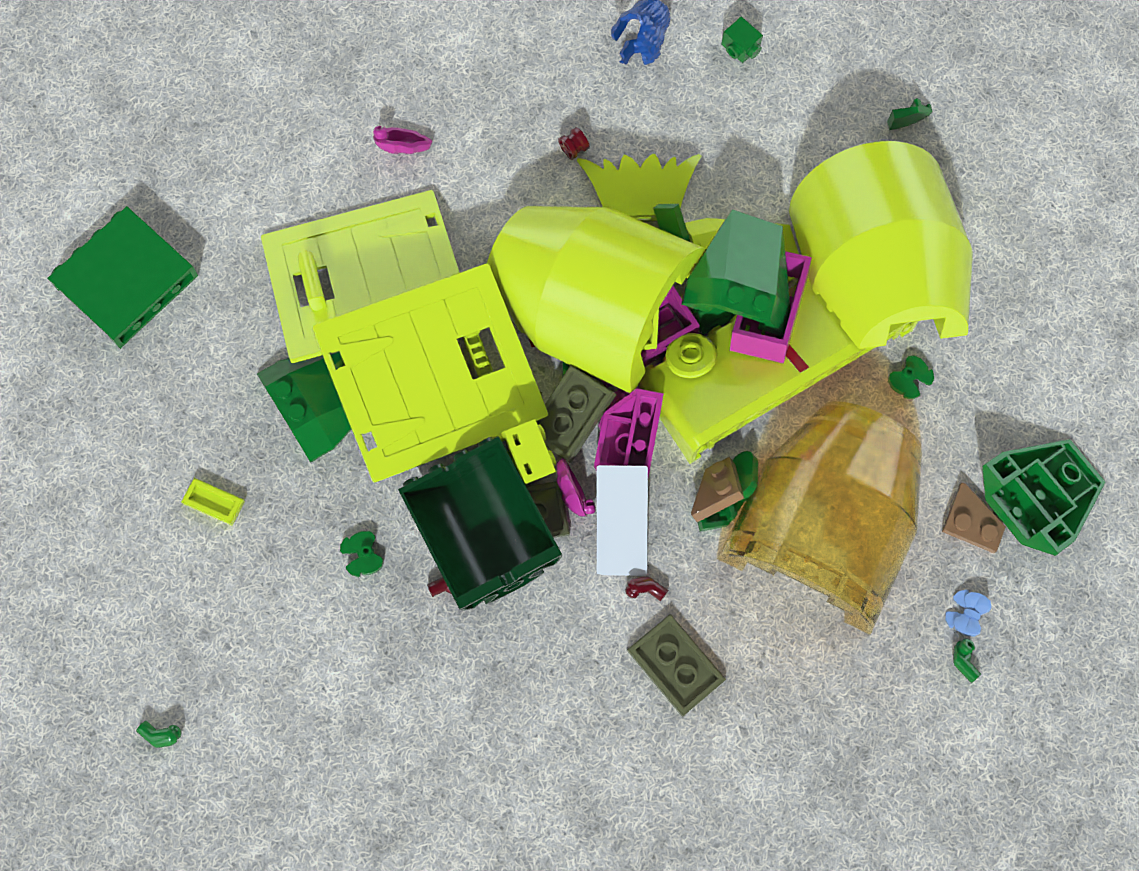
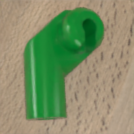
[953,639,981,683]
[136,721,182,748]

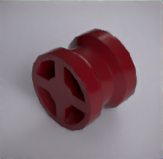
[558,127,590,160]

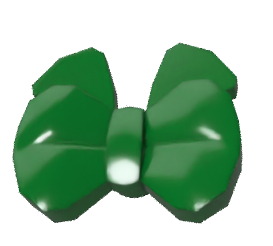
[888,355,934,400]
[340,531,384,578]

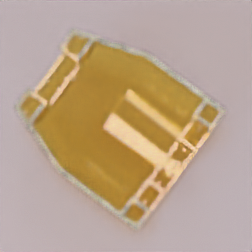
[717,401,922,635]

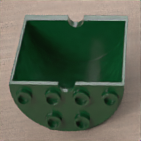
[398,436,562,610]

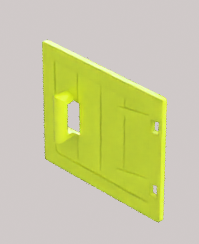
[261,190,460,363]
[312,264,548,483]

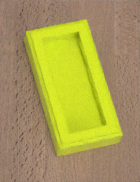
[181,478,245,526]

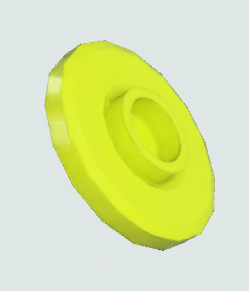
[665,333,717,378]

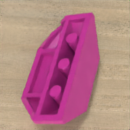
[594,389,664,477]

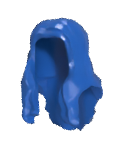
[611,0,671,65]

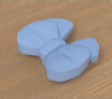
[945,590,992,637]

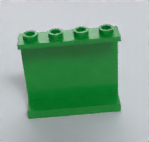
[47,206,198,349]

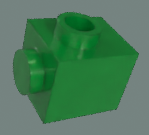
[721,16,763,63]

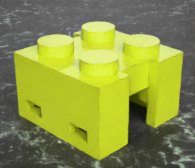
[493,419,556,485]

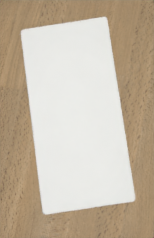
[597,466,648,576]

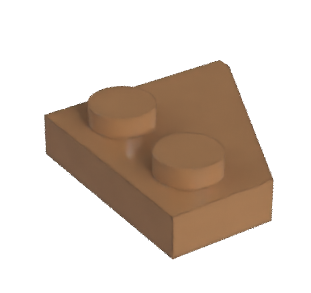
[691,456,744,522]
[942,483,1006,553]

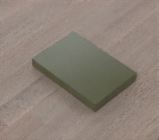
[536,365,617,463]
[627,614,726,717]

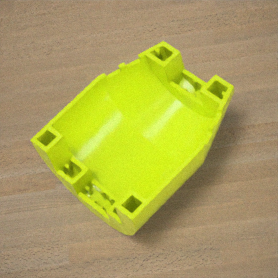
[789,141,973,349]
[487,206,706,393]

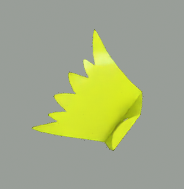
[577,154,701,221]

